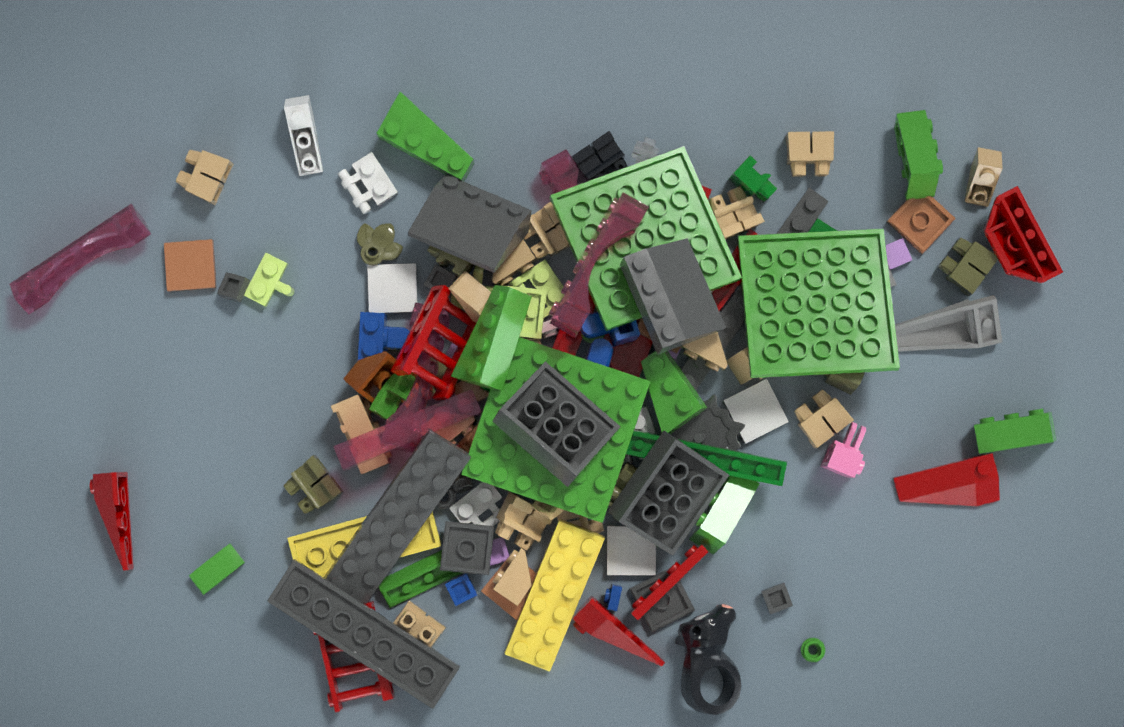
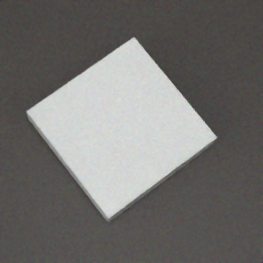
[367,263,418,313]
[723,379,789,444]
[607,526,656,575]

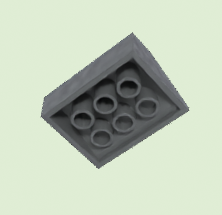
[408,174,532,273]
[620,238,726,355]
[492,361,621,487]
[608,430,729,556]

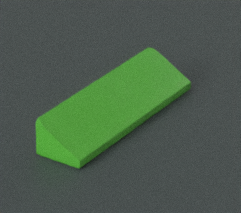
[379,550,463,608]

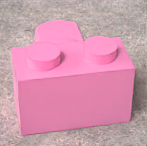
[820,422,866,478]

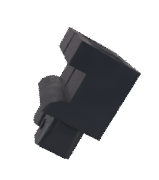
[571,131,628,182]

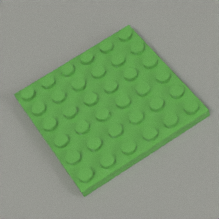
[550,146,742,331]
[737,229,900,378]
[461,337,650,523]

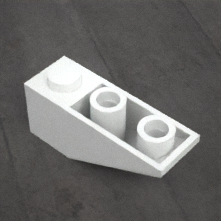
[284,95,323,176]

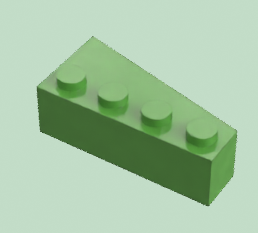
[376,92,475,182]
[451,285,532,391]

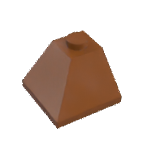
[343,351,418,403]

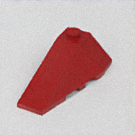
[893,453,1000,506]
[90,472,134,571]
[572,595,665,666]

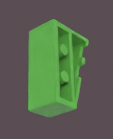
[894,110,943,200]
[974,409,1057,454]

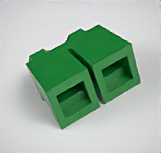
[728,155,777,203]

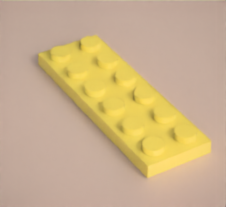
[287,511,442,577]
[504,519,605,672]

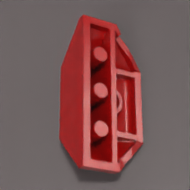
[983,186,1063,283]

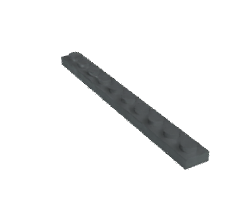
[681,188,829,390]

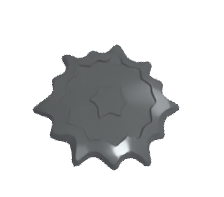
[661,394,745,451]

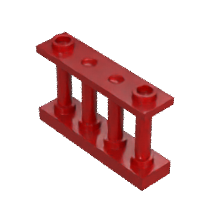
[391,285,476,400]
[313,601,395,712]

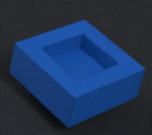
[445,573,478,606]
[603,584,622,611]

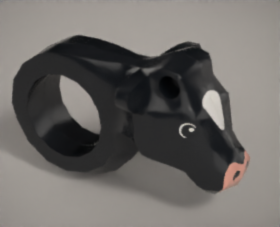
[675,604,742,715]

